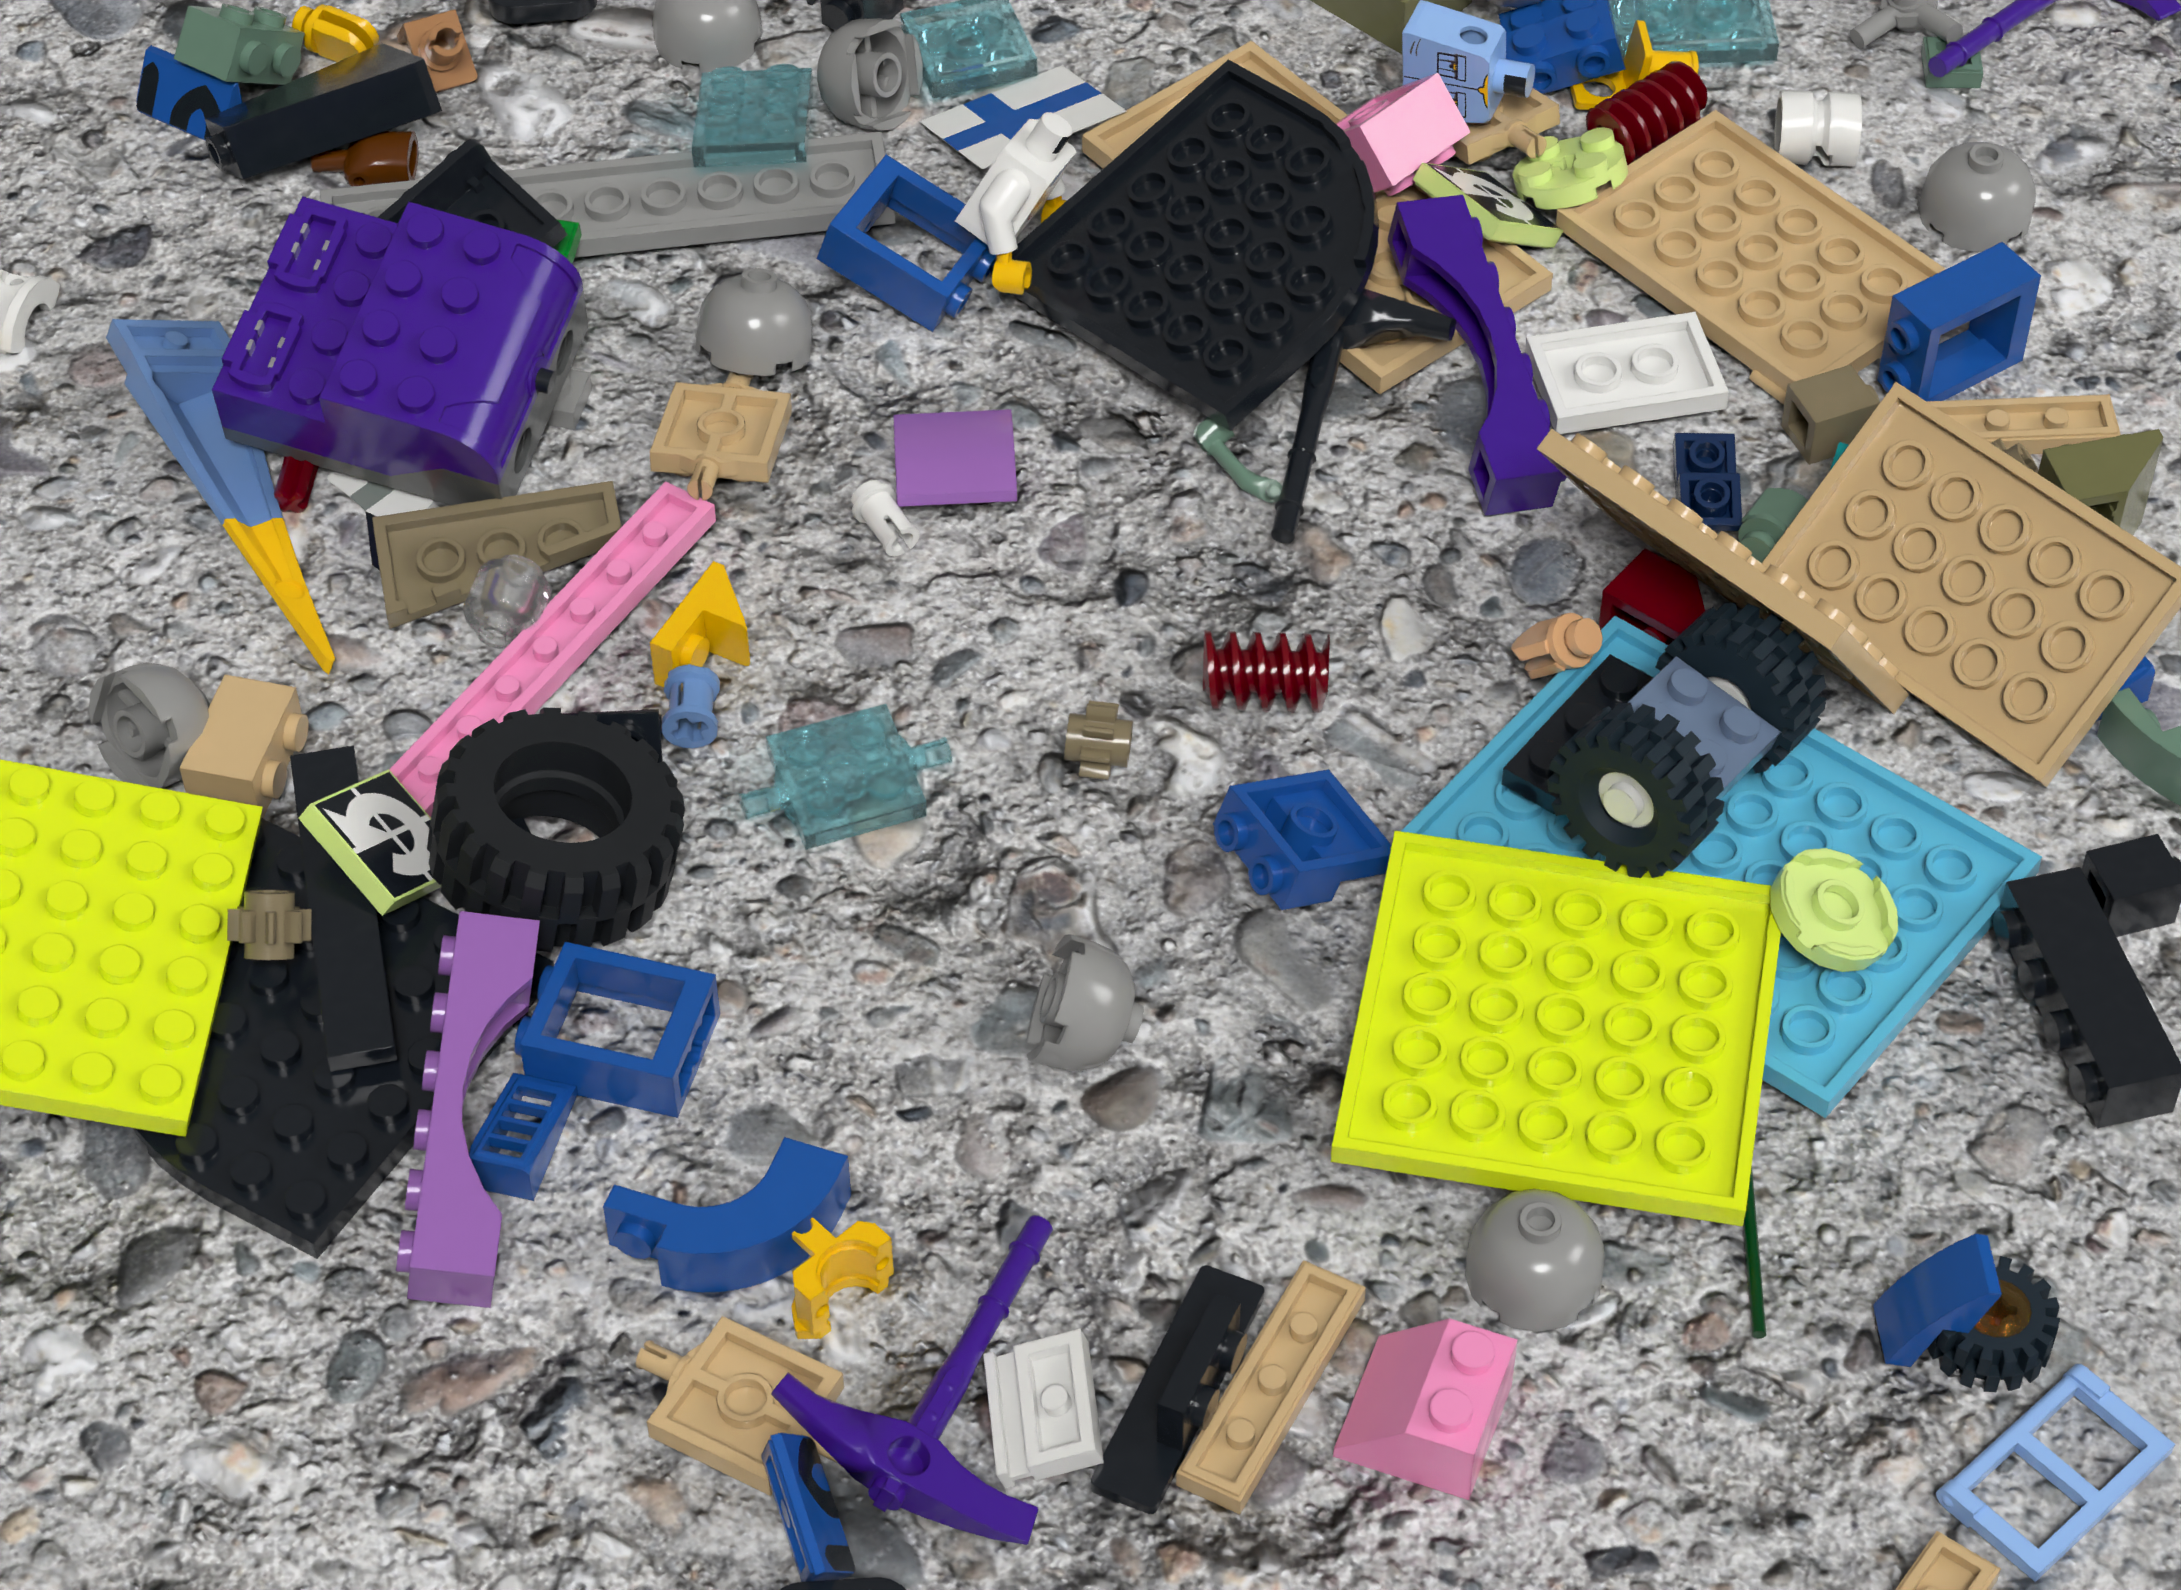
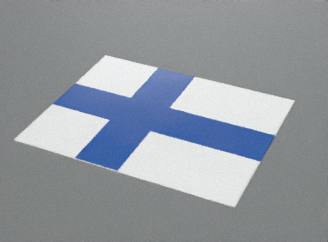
[919,65,1127,169]

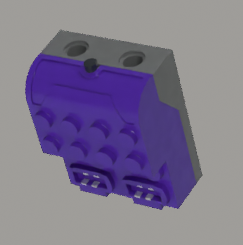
[212,196,588,505]

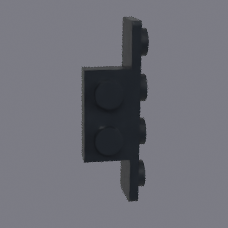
[1091,1265,1264,1514]

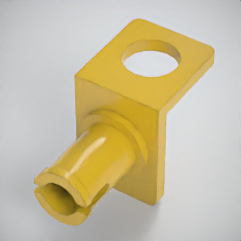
[1570,20,1699,110]

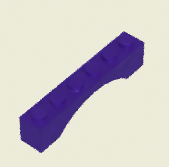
[1387,195,1567,516]

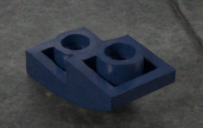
[1673,433,1742,531]

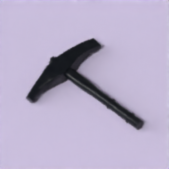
[1271,289,1456,543]

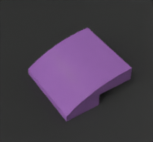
[893,409,1017,507]

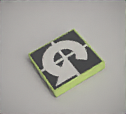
[1413,162,1563,249]
[299,769,442,916]

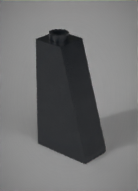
[205,43,442,179]

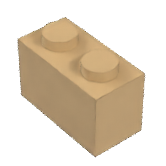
[180,674,309,818]

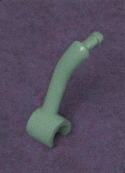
[1194,417,1282,503]

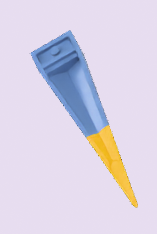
[106,319,335,675]

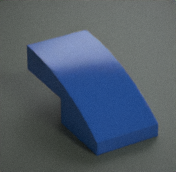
[1873,1234,2002,1367]

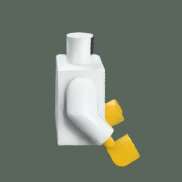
[955,112,1076,295]

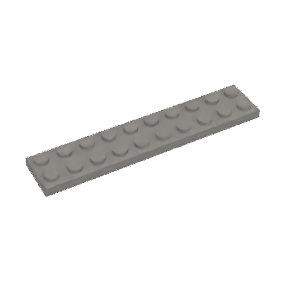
[320,131,896,258]

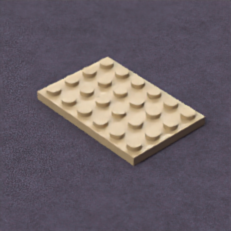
[1556,110,1946,392]
[1762,382,2181,787]
[1537,428,1909,714]

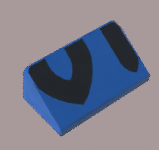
[136,45,242,141]
[761,1433,855,1582]

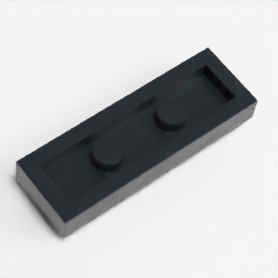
[1502,654,1653,814]

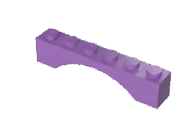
[396,911,540,1308]

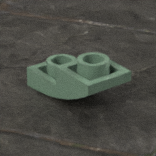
[2097,688,2181,806]

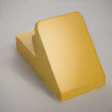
[650,561,750,687]

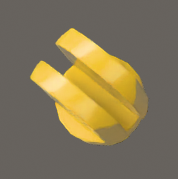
[292,4,379,62]

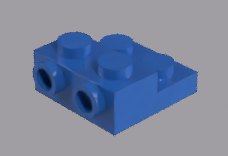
[1498,0,1626,94]
[1213,769,1392,910]

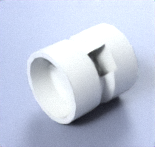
[1774,90,1862,167]

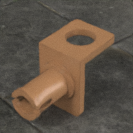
[397,9,477,93]

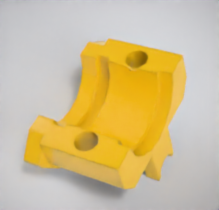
[792,1217,894,1339]

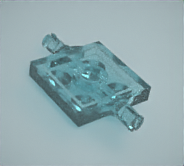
[739,704,952,850]

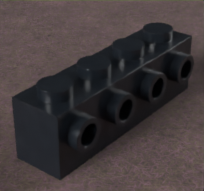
[1993,867,2181,1128]

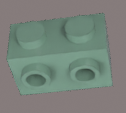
[174,4,305,85]

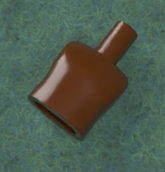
[311,131,419,187]

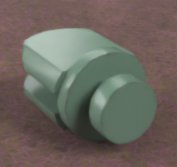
[1738,488,1808,563]

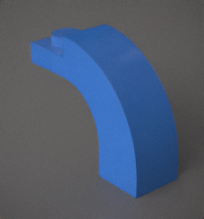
[603,1137,851,1293]

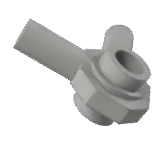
[1850,0,1963,49]

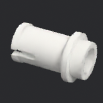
[851,480,920,557]

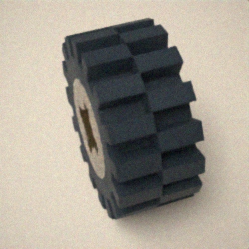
[1928,1256,2060,1393]

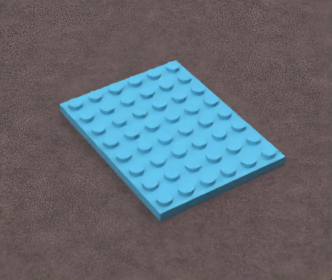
[1402,616,2042,1118]

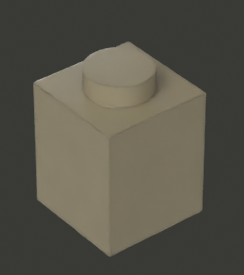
[1781,365,1880,465]

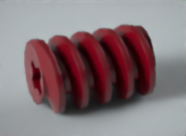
[1586,61,1708,165]
[1203,630,1330,713]

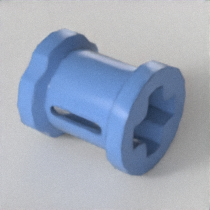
[661,664,720,748]

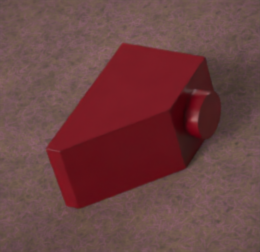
[1599,548,1705,645]

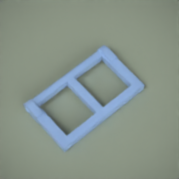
[1936,1363,2175,1582]

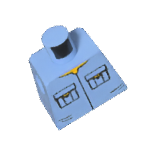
[1402,0,1535,123]

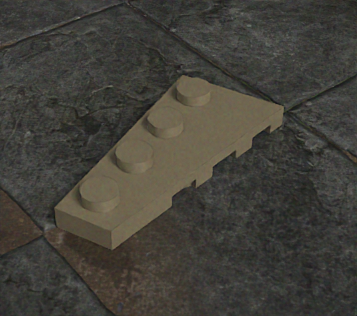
[372,481,621,629]

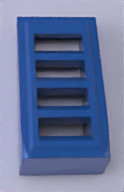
[468,1073,578,1201]

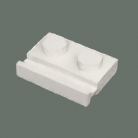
[983,1328,1104,1489]

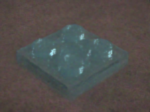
[900,0,1038,99]

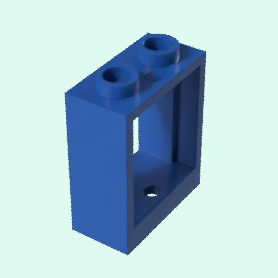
[816,154,997,332]
[1877,242,2041,401]
[515,942,720,1118]

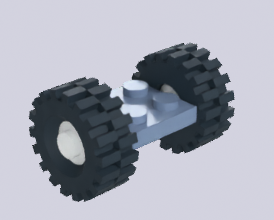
[1548,603,1827,878]

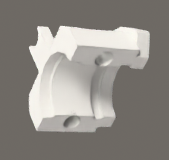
[0,269,60,355]

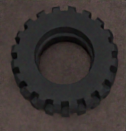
[427,707,685,953]

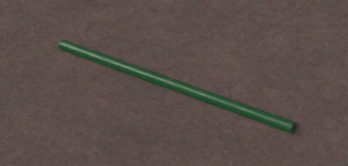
[1743,1166,1766,1339]

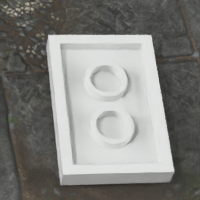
[1525,312,1729,434]

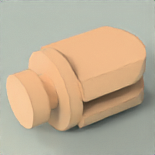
[1511,613,1603,679]

